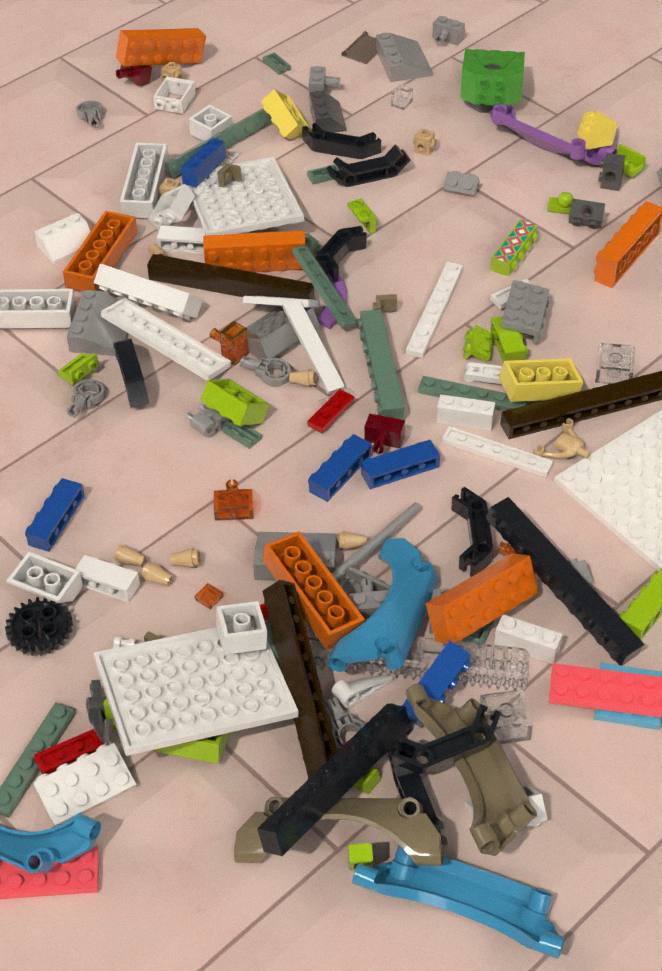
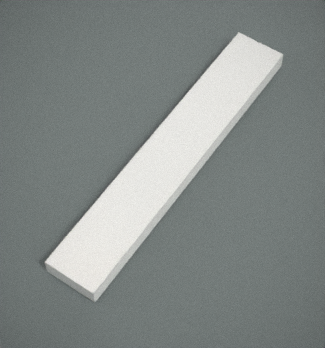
[283,299,345,395]
[441,426,553,478]

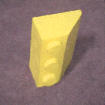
[261,89,312,139]
[577,111,618,150]

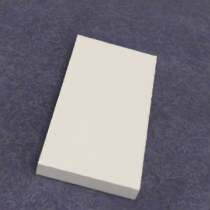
[243,296,320,307]

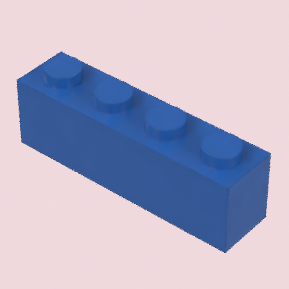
[181,138,227,187]
[308,434,372,502]
[361,440,440,490]
[25,478,85,552]
[402,640,472,728]

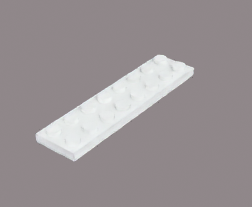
[101,298,231,381]

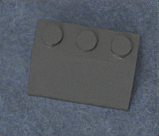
[309,91,346,132]

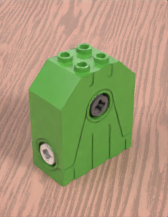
[460,49,525,106]

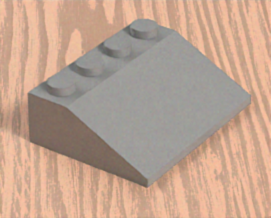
[376,33,433,82]
[67,290,128,356]
[231,306,320,359]
[253,532,337,581]

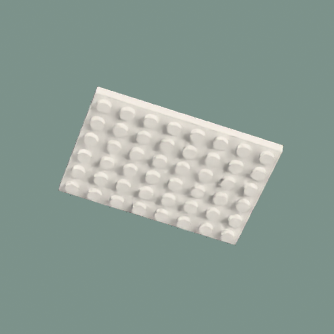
[186,156,304,236]
[94,627,299,756]

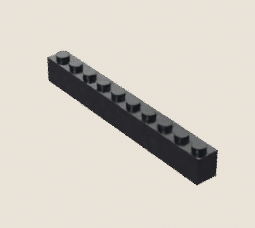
[486,497,645,666]
[257,703,410,856]

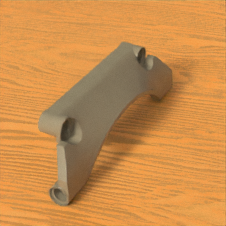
[405,684,537,856]
[234,796,444,866]

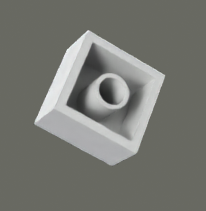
[189,105,233,141]
[216,601,267,655]

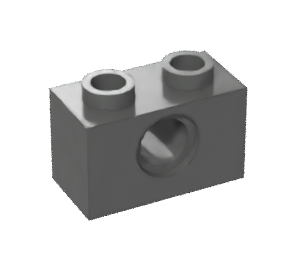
[598,153,626,191]
[569,199,605,229]

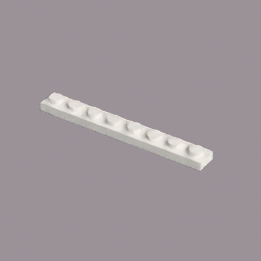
[406,262,463,358]

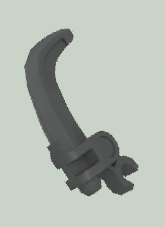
[86,680,113,745]

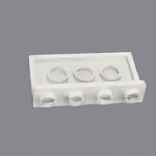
[33,743,136,827]

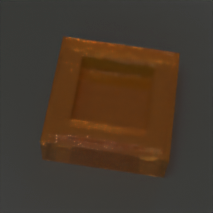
[195,583,224,610]

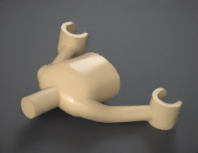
[533,418,591,459]

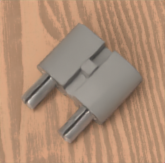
[185,404,229,437]

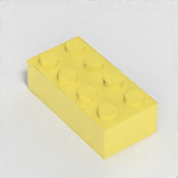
[499,358,583,402]

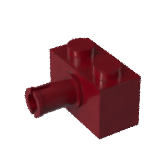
[116,64,153,86]
[364,413,405,454]

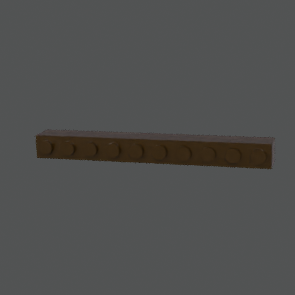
[147,254,315,300]
[500,371,662,439]
[262,580,337,778]

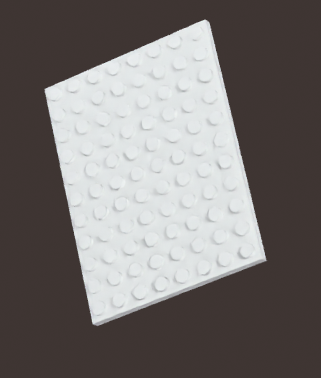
[554,410,662,571]

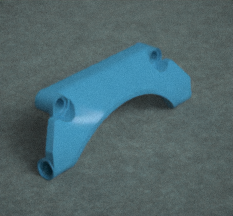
[328,538,439,672]
[0,813,101,874]
[352,845,565,959]

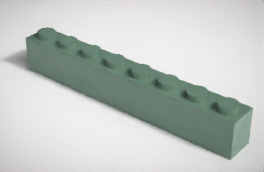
[357,309,405,420]

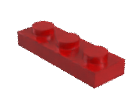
[307,389,355,434]
[34,729,103,774]

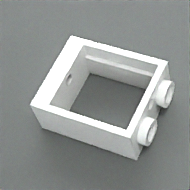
[153,76,196,114]
[148,184,195,230]

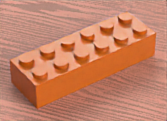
[115,28,206,66]
[594,201,662,288]
[63,210,137,291]
[203,231,305,272]
[262,531,365,650]
[426,553,539,644]

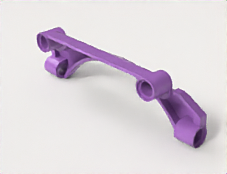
[490,104,617,165]

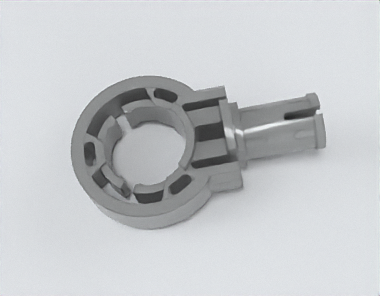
[76,101,103,128]
[240,355,291,386]
[67,379,105,418]
[325,697,365,751]

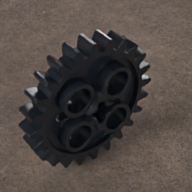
[5,597,73,656]

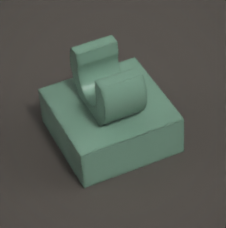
[305,233,321,255]

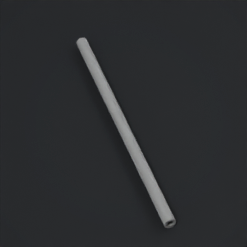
[331,502,421,581]

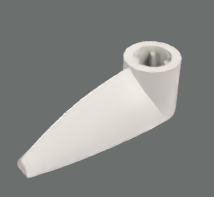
[331,675,392,708]

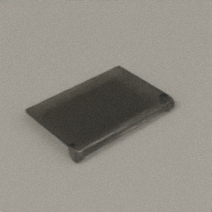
[341,31,378,64]

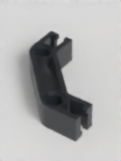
[302,123,381,159]
[326,144,411,187]
[315,226,367,282]
[112,339,149,407]
[451,487,493,577]
[391,704,501,774]
[387,747,448,846]

